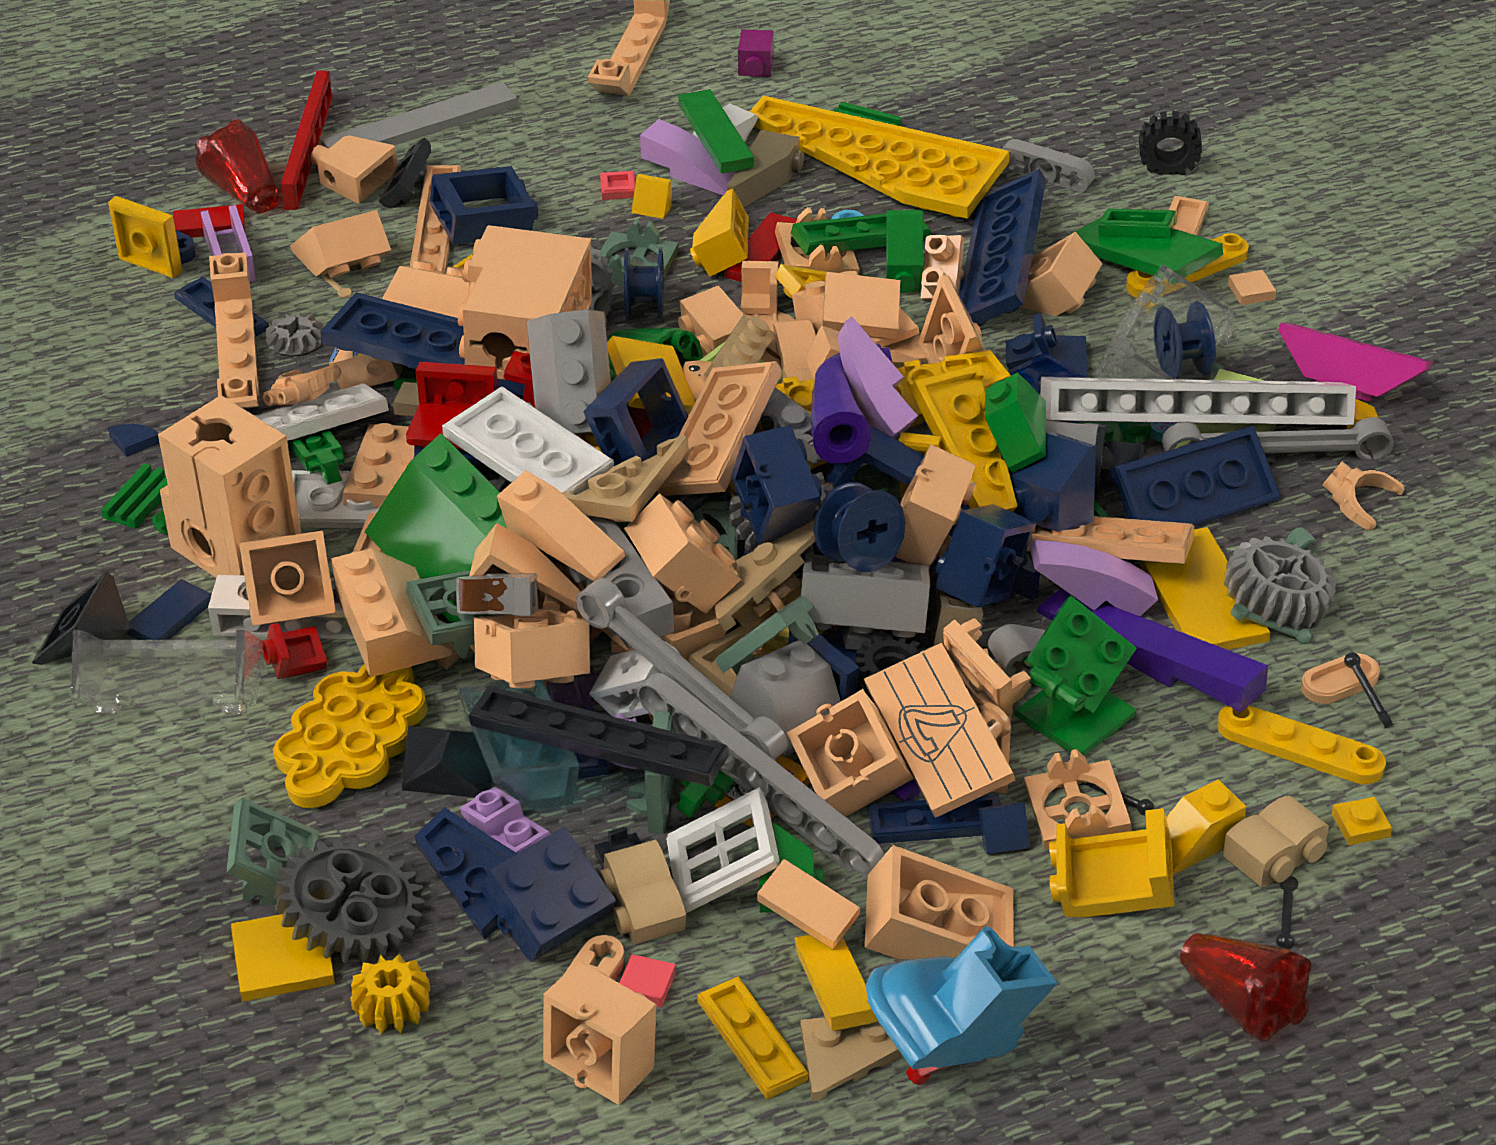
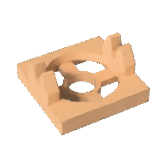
[775,207,860,274]
[943,618,1031,717]
[1024,749,1132,849]

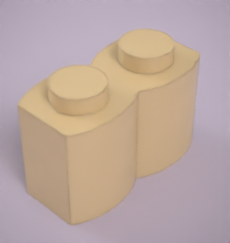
[1223,796,1329,887]
[598,840,686,945]

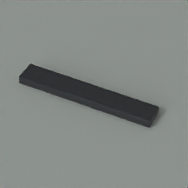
[469,686,729,787]

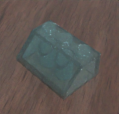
[458,680,580,810]

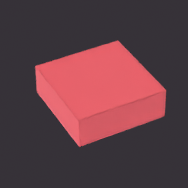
[600,171,636,200]
[619,954,676,1008]

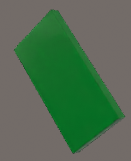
[1066,216,1223,283]

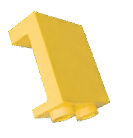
[1049,808,1175,918]

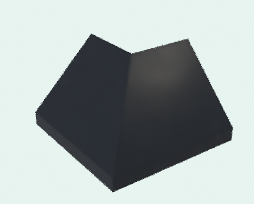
[32,572,130,665]
[402,726,505,798]

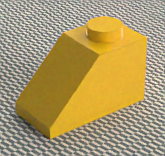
[1166,779,1247,875]

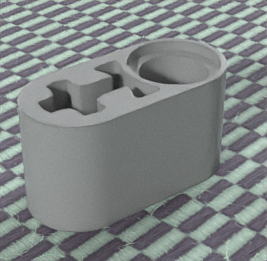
[988,624,1045,683]

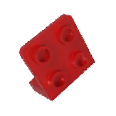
[406,362,498,451]

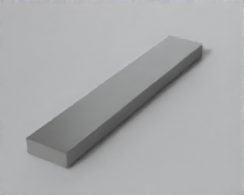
[321,82,518,148]

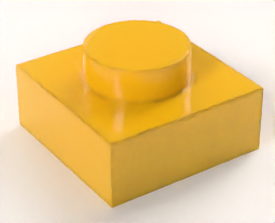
[1332,797,1392,845]

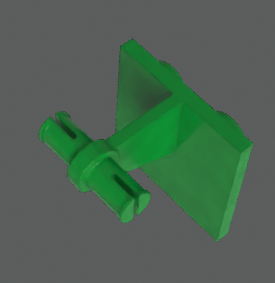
[1024,596,1137,715]
[1015,665,1137,756]

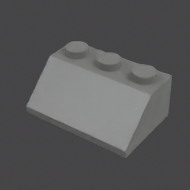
[527,309,611,436]
[801,554,930,637]

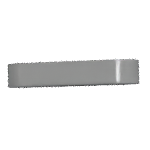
[1002,139,1095,193]

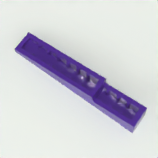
[1037,588,1268,713]

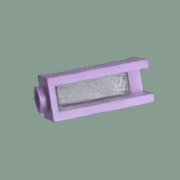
[201,205,256,282]

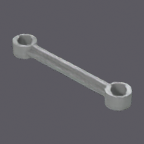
[1162,417,1394,460]
[576,578,788,761]

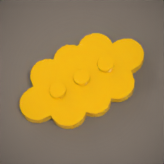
[273,664,428,808]

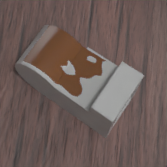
[456,573,538,616]

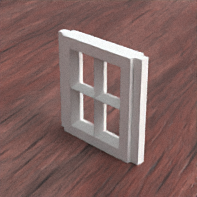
[666,787,780,913]

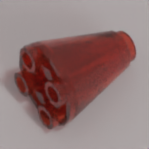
[195,119,279,214]
[1180,933,1312,1042]

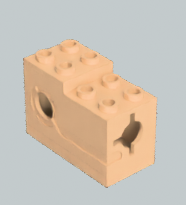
[458,225,592,380]
[158,395,301,578]

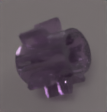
[546,666,598,709]

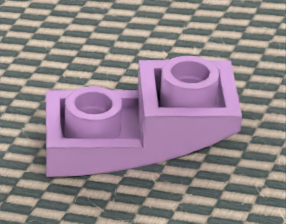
[460,787,550,853]

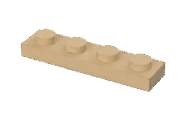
[704,313,775,377]

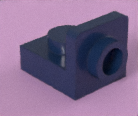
[1005,313,1058,372]

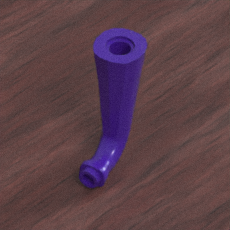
[811,343,892,463]

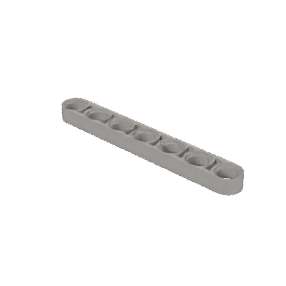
[637,673,884,880]

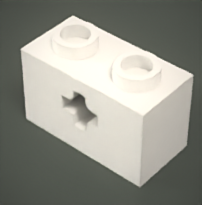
[589,641,681,719]

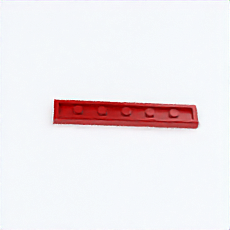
[281,70,333,210]

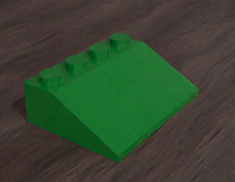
[364,434,552,623]

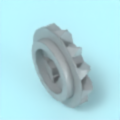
[266,312,323,355]

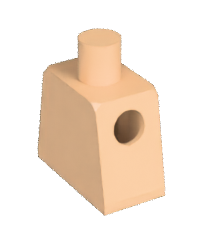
[311,135,397,204]

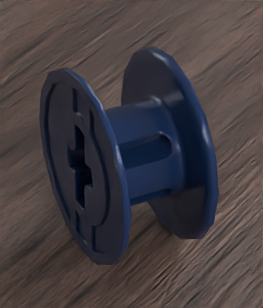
[624,247,664,321]
[1153,301,1216,379]
[814,482,906,572]

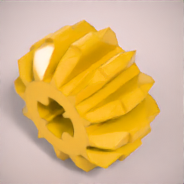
[350,953,430,1034]

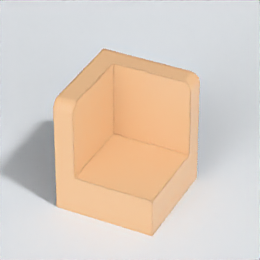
[741,261,778,315]

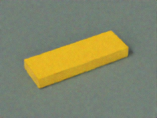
[795,935,878,1031]
[697,976,809,1100]

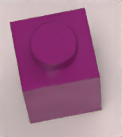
[738,29,774,77]

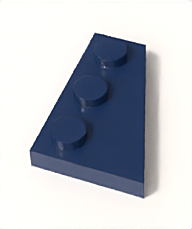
[414,807,517,939]

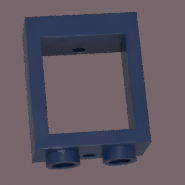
[430,166,538,244]
[583,358,688,466]
[825,425,924,488]

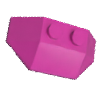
[1278,322,1434,401]

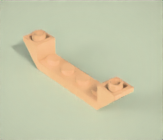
[588,0,670,96]
[209,252,260,409]

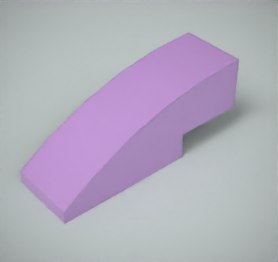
[640,119,736,195]
[837,316,918,439]
[1029,540,1158,616]

